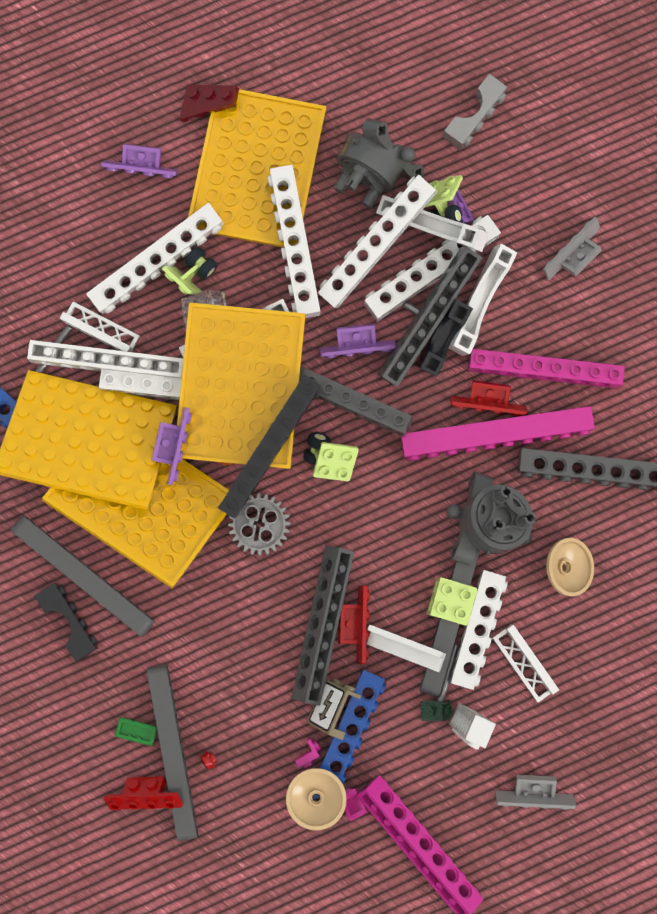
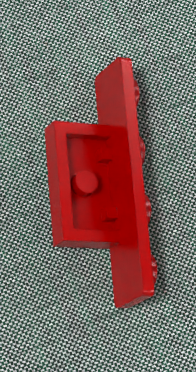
[450,380,527,416]
[338,585,370,664]
[104,776,183,810]

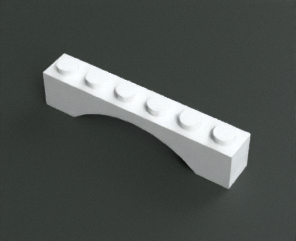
[376,195,489,252]
[448,244,517,356]

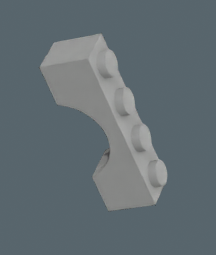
[443,74,507,150]

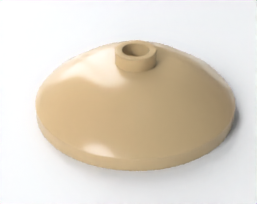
[546,538,594,596]
[286,768,347,830]

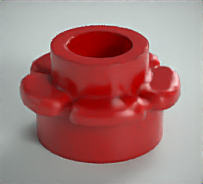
[200,751,217,770]

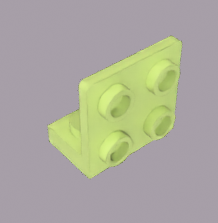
[427,577,477,626]

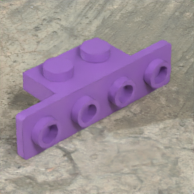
[101,144,178,178]
[319,324,396,358]
[151,407,192,485]

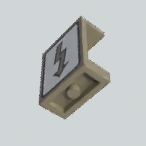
[306,678,361,740]

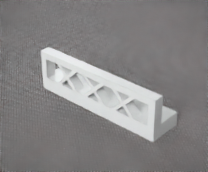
[60,302,140,352]
[367,625,446,672]
[492,625,559,702]

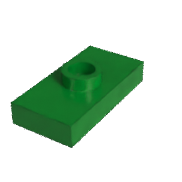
[114,717,157,746]

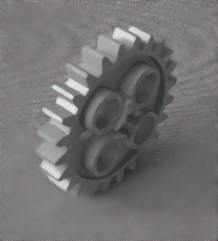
[228,493,291,556]

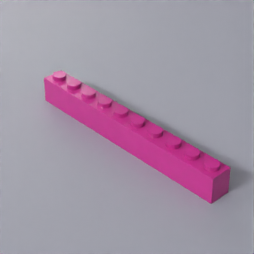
[400,406,595,461]

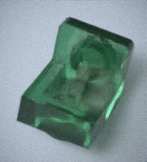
[421,700,453,721]

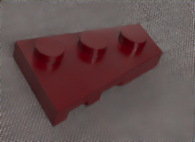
[180,84,239,122]

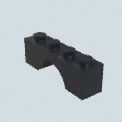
[416,299,473,377]
[34,583,98,662]

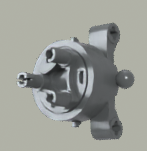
[333,118,424,209]
[447,471,536,565]

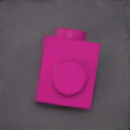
[295,737,321,768]
[345,788,368,821]

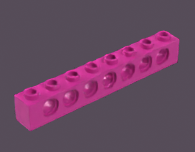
[468,349,625,389]
[356,775,483,914]

